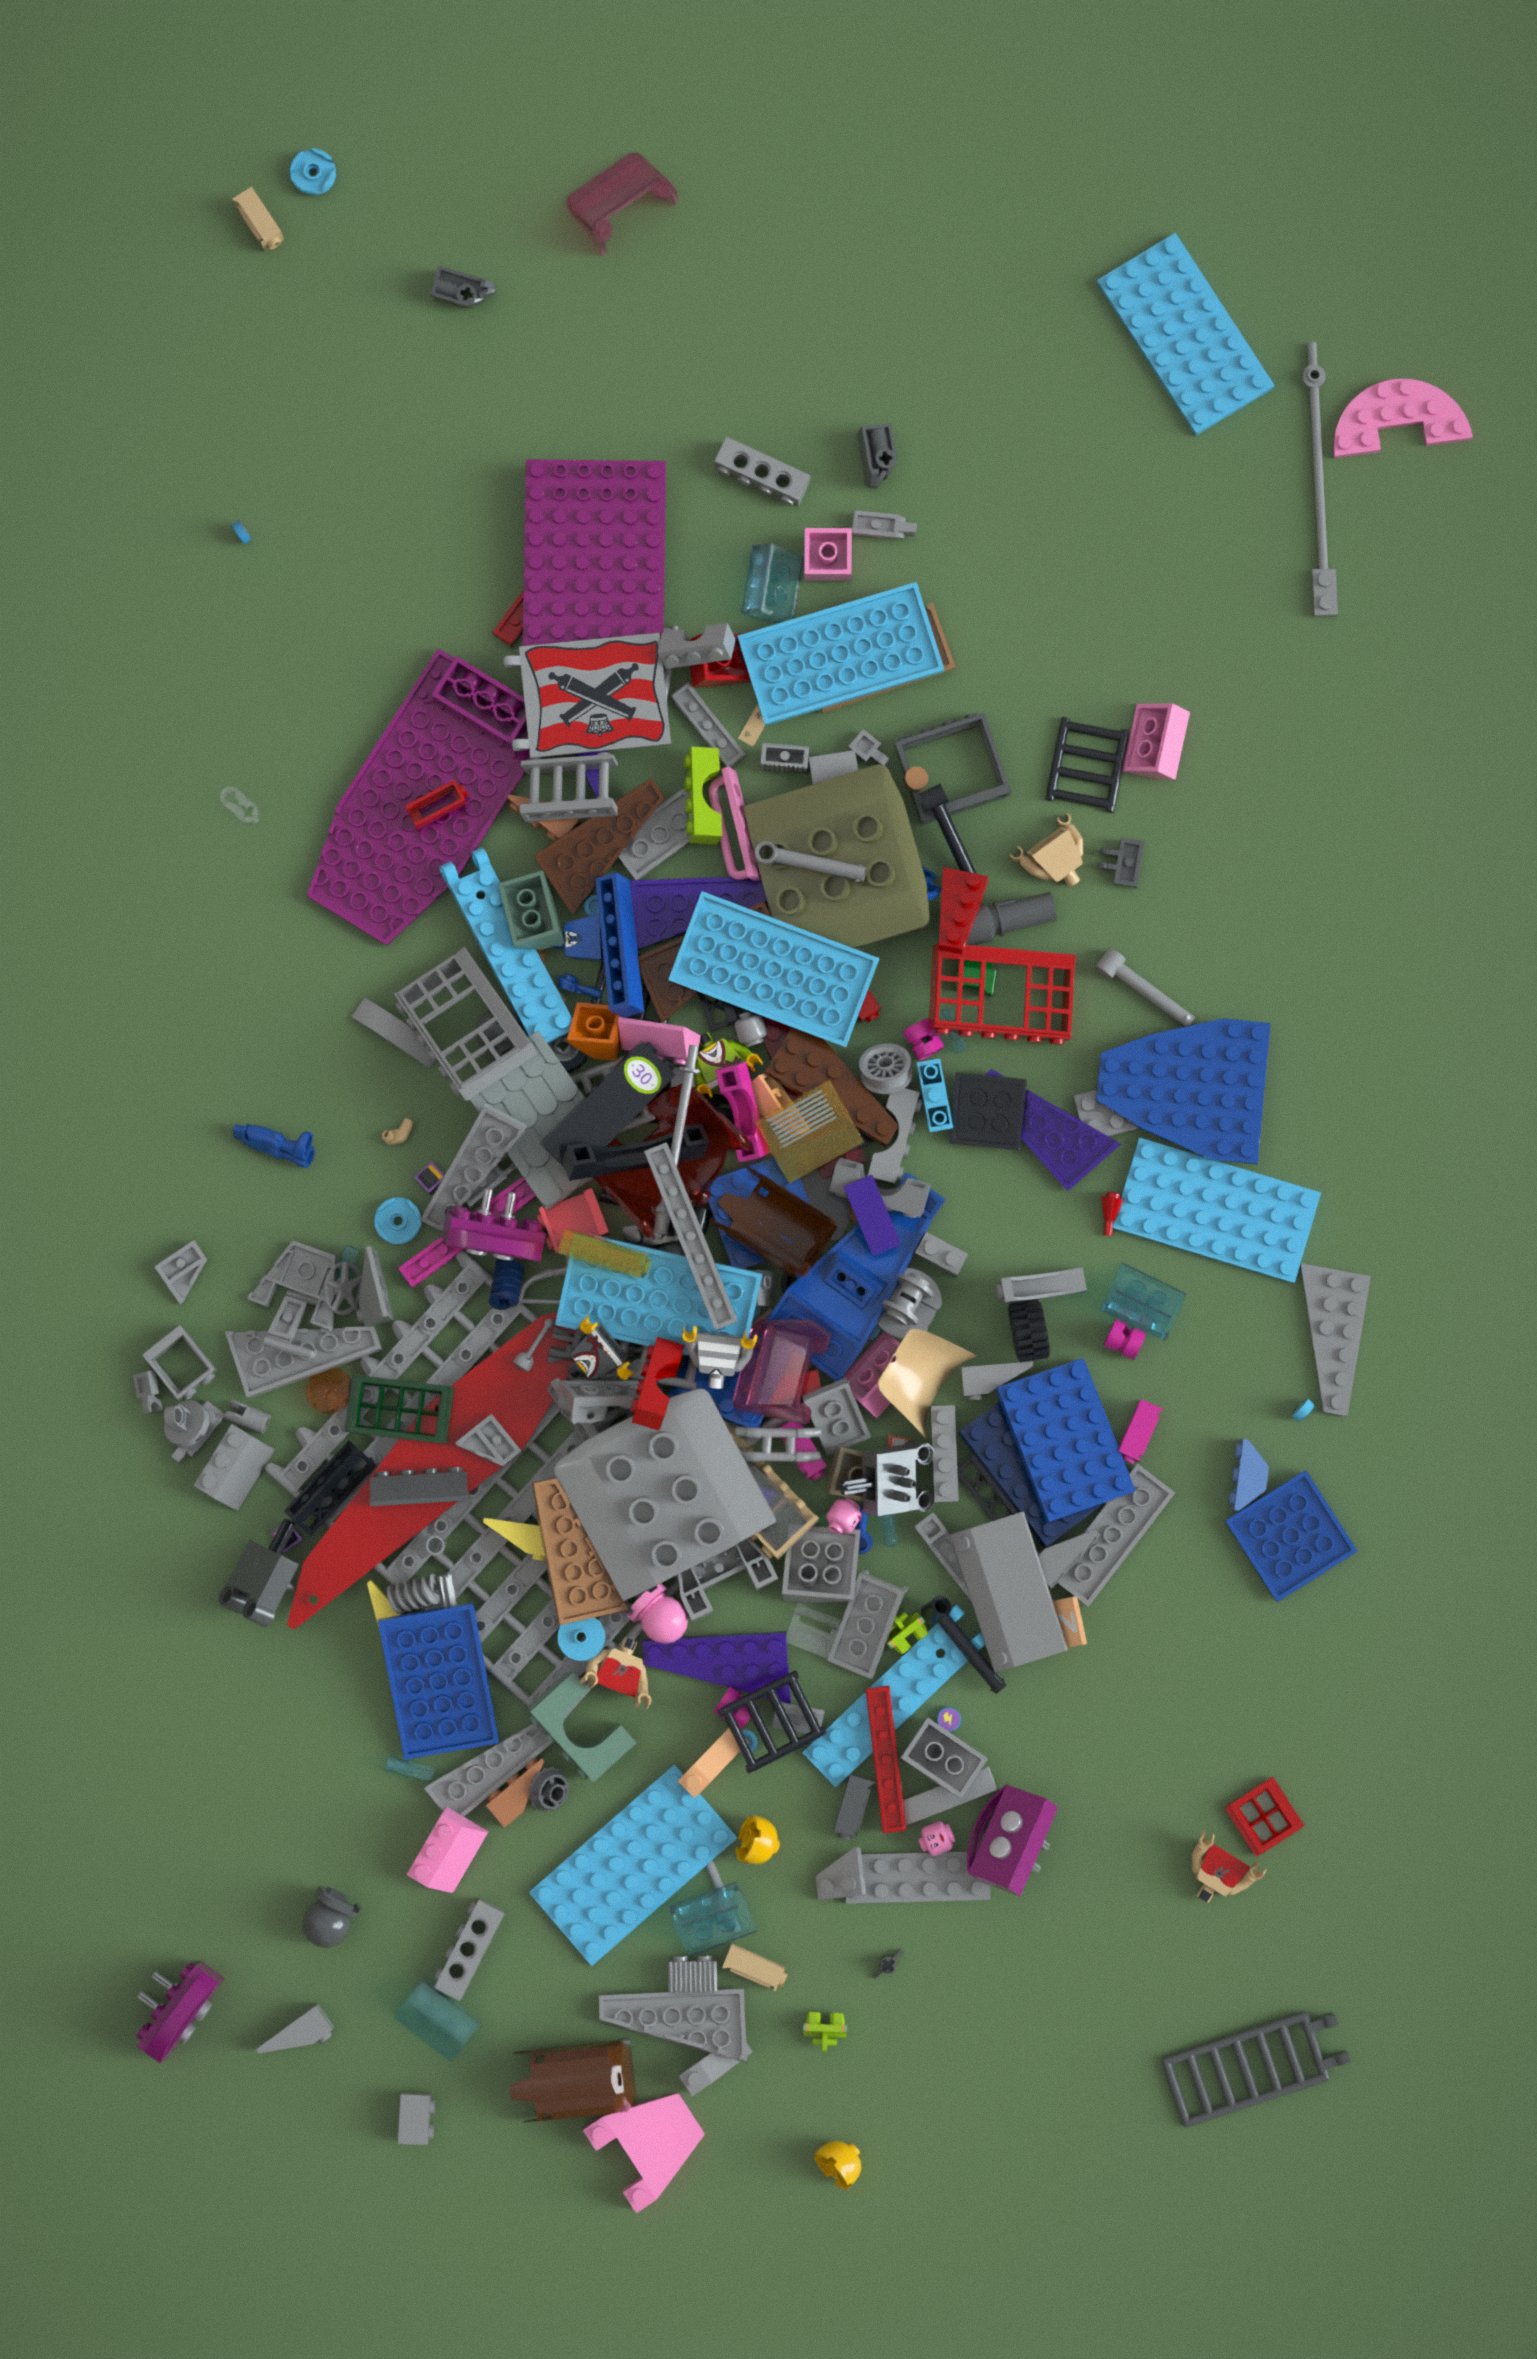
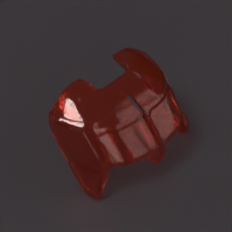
[593,1084,751,1239]

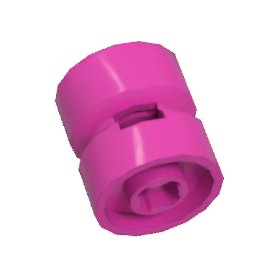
[902,1018,945,1061]
[1103,1319,1146,1361]
[713,1687,758,1730]

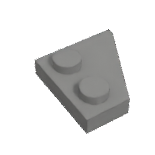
[154,1240,207,1304]
[455,1414,521,1466]

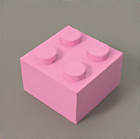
[804,528,852,581]

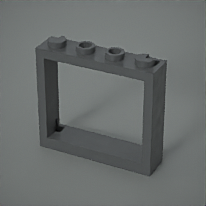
[894,712,1011,826]

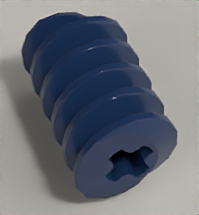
[489,1259,525,1310]

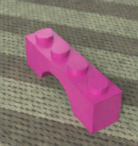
[715,1061,769,1162]

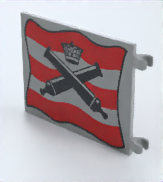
[503,633,671,759]

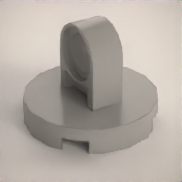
[164,1400,209,1448]

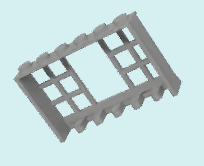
[394,947,538,1101]

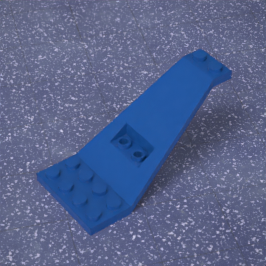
[762,1172,946,1381]

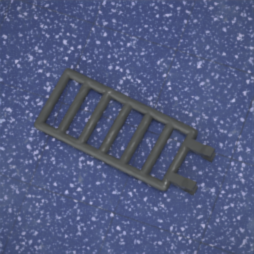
[1161,2011,1351,2127]

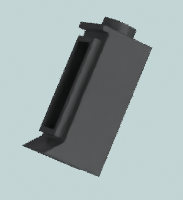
[834,1774,876,1841]

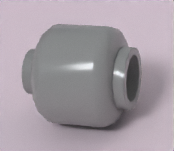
[733,1011,767,1047]

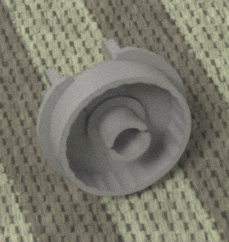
[877,1268,942,1339]

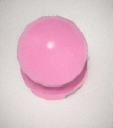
[627,1583,688,1644]

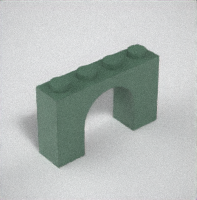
[527,1669,636,1782]

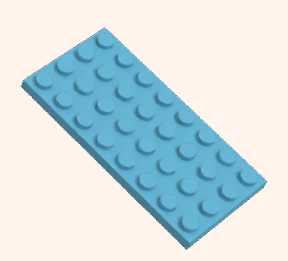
[1097,233,1275,436]
[737,582,944,726]
[668,891,880,1047]
[1112,1137,1321,1284]
[555,1231,763,1355]
[529,1764,738,1966]

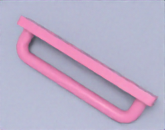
[708,767,762,882]

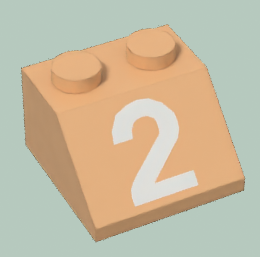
[1053,1596,1087,1648]

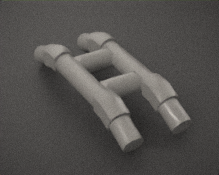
[735,1427,821,1462]

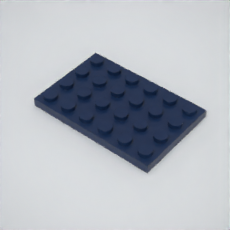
[958,1401,1102,1548]

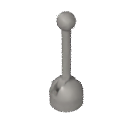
[512,1319,554,1372]

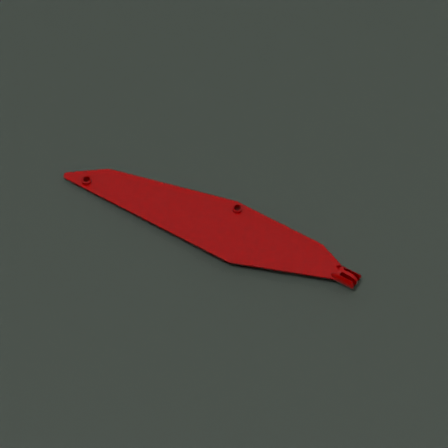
[287,1311,576,1629]

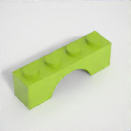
[683,747,722,845]

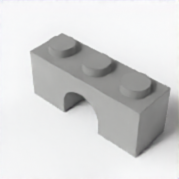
[658,623,735,669]

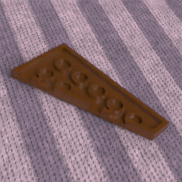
[533,778,665,915]
[638,901,771,1023]
[764,1027,899,1147]

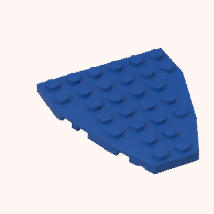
[1096,1018,1271,1165]

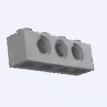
[714,436,811,506]
[433,1898,506,2001]

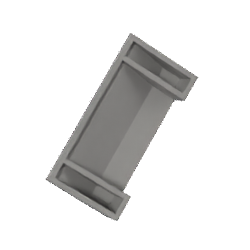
[951,1511,1068,1673]

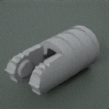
[223,1399,271,1434]

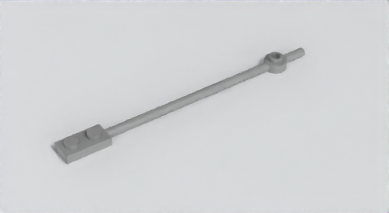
[1301,342,1338,617]

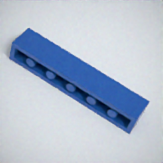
[595,872,644,1018]

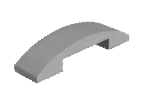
[351,997,443,1069]
[914,1512,972,1602]

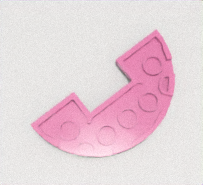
[1333,379,1473,458]

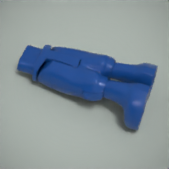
[233,1124,315,1169]

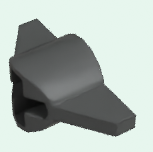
[872,1949,903,1979]

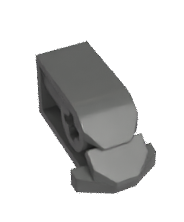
[430,266,496,309]
[857,423,897,489]

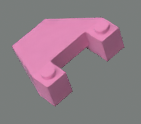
[583,2093,705,2213]

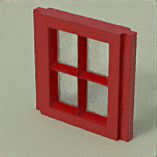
[1224,1776,1304,1857]

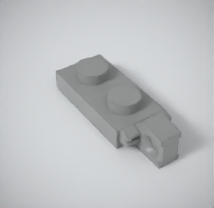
[852,510,917,540]
[171,1401,224,1463]

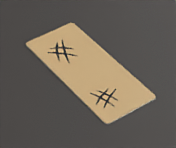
[738,704,765,746]

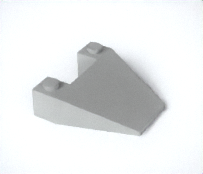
[678,1537,778,1623]

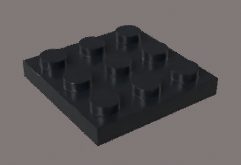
[949,1072,1027,1150]

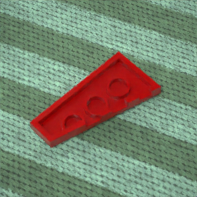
[939,867,989,955]

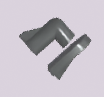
[547,1326,574,1363]

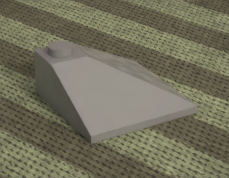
[356,1246,394,1326]
[782,1524,861,1603]

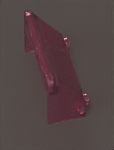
[567,152,677,256]
[733,1319,831,1424]

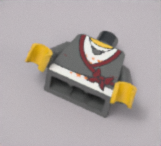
[568,1315,635,1380]

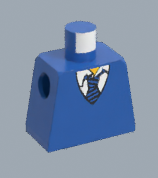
[554,915,604,962]

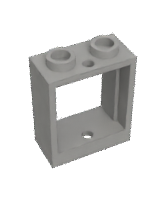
[143,1325,218,1401]

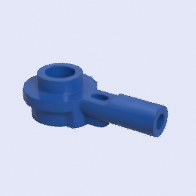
[558,973,603,1000]
[857,1506,873,1554]

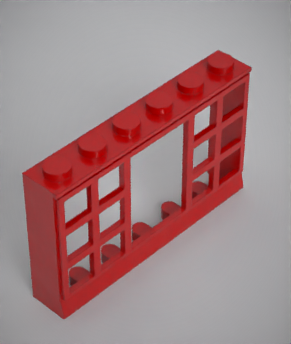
[928,942,1076,1045]

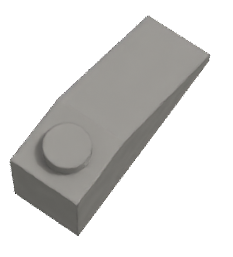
[960,1361,1033,1401]
[1037,1530,1100,1589]
[256,2004,335,2053]
[679,2042,753,2096]

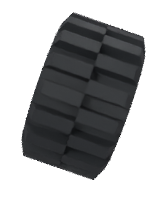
[1008,1299,1050,1363]

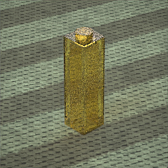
[557,1228,652,1278]

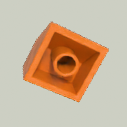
[567,1002,623,1061]

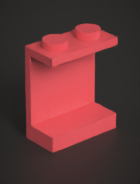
[537,1188,610,1254]

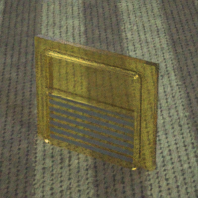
[754,1080,864,1184]

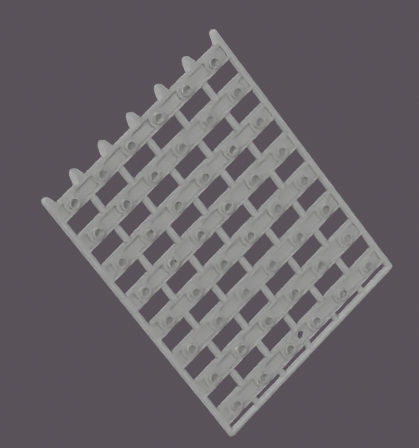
[265,1250,679,1719]

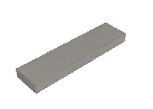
[670,682,746,768]

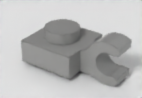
[848,729,890,767]
[133,1370,162,1414]

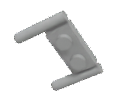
[263,1289,319,1359]

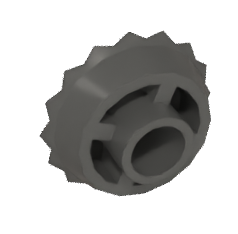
[528,1766,569,1813]

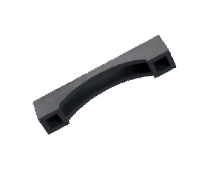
[562,1123,710,1181]

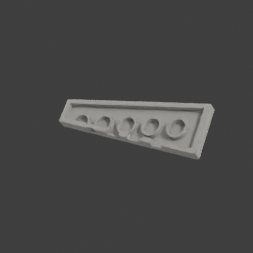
[421,1103,527,1231]
[424,1723,566,1817]

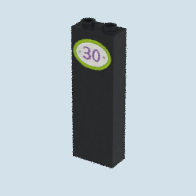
[540,1041,675,1167]

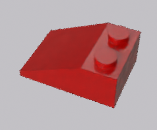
[689,634,751,687]

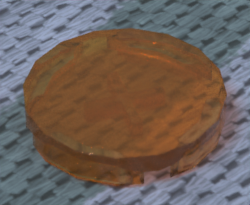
[306,1368,351,1414]

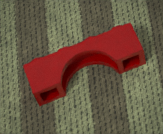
[630,1337,685,1431]

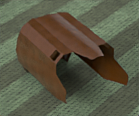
[708,1163,837,1278]
[509,2040,637,2123]

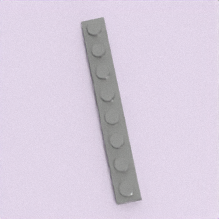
[644,1142,738,1330]

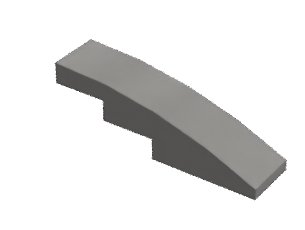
[903,1767,998,1825]

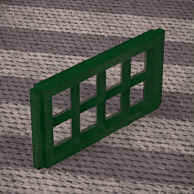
[344,1375,455,1444]

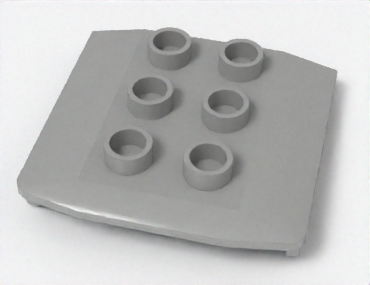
[554,1388,777,1601]

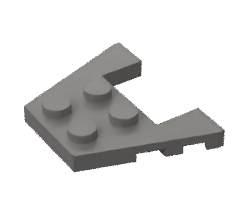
[247,1240,338,1331]

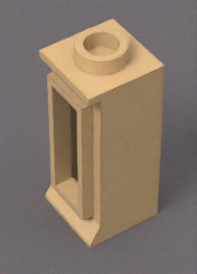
[232,187,284,251]
[722,1944,787,1991]

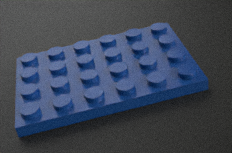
[995,1358,1136,1523]
[378,1602,500,1760]

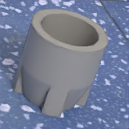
[426,1536,446,1555]

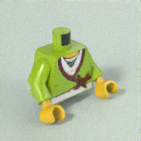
[694,1032,763,1101]

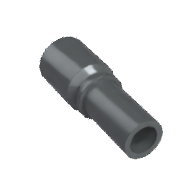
[940,892,1057,945]

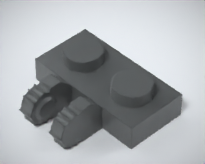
[1097,837,1145,889]

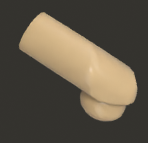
[382,1118,415,1145]

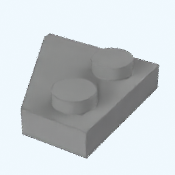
[816,1847,866,1900]

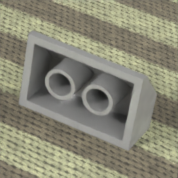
[194,1424,275,1511]

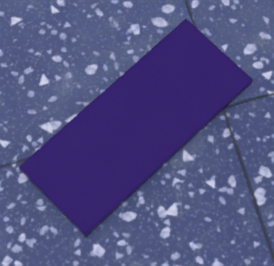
[843,1175,901,1256]

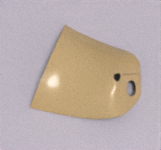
[878,1329,977,1440]

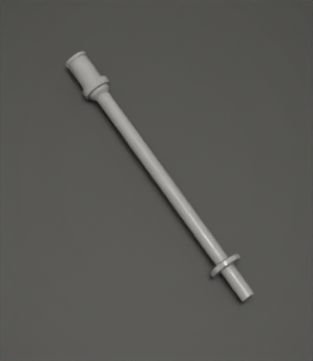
[653,1045,700,1235]

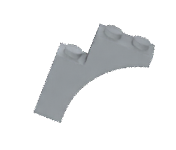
[995,1267,1087,1305]

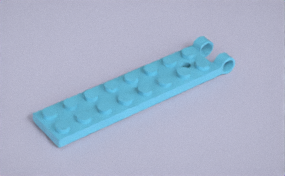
[439,847,572,1044]
[802,1604,985,1788]

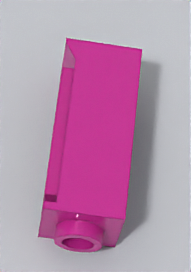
[1118,1399,1163,1464]
[780,1418,827,1481]

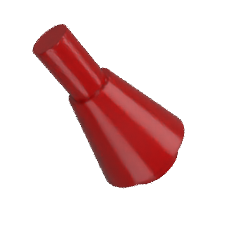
[1101,1192,1124,1236]

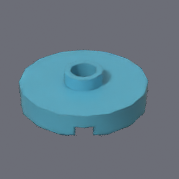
[290,148,336,196]
[374,1197,422,1245]
[558,1617,606,1661]

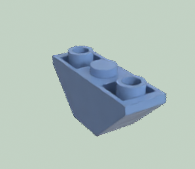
[1229,1439,1269,1511]

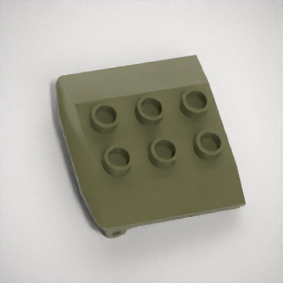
[743,764,930,949]

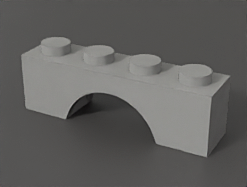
[868,1088,923,1186]
[829,1157,931,1218]
[930,1405,959,1503]

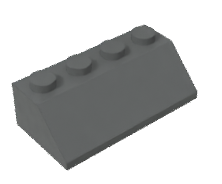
[370,1467,469,1506]

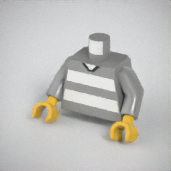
[682,1326,758,1389]

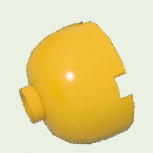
[736,1815,780,1865]
[814,2140,862,2190]

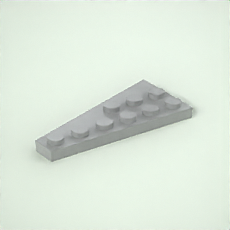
[1300,1263,1371,1417]
[225,1326,383,1399]
[599,1989,747,2063]

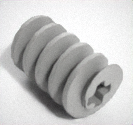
[387,1574,441,1614]

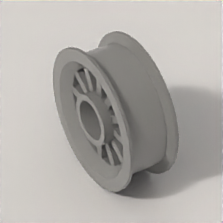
[859,1043,913,1094]

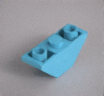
[917,1058,953,1133]

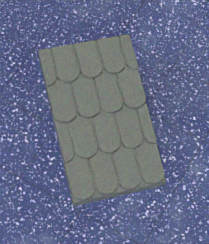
[470,1031,618,1211]

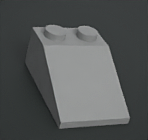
[900,1718,988,1799]

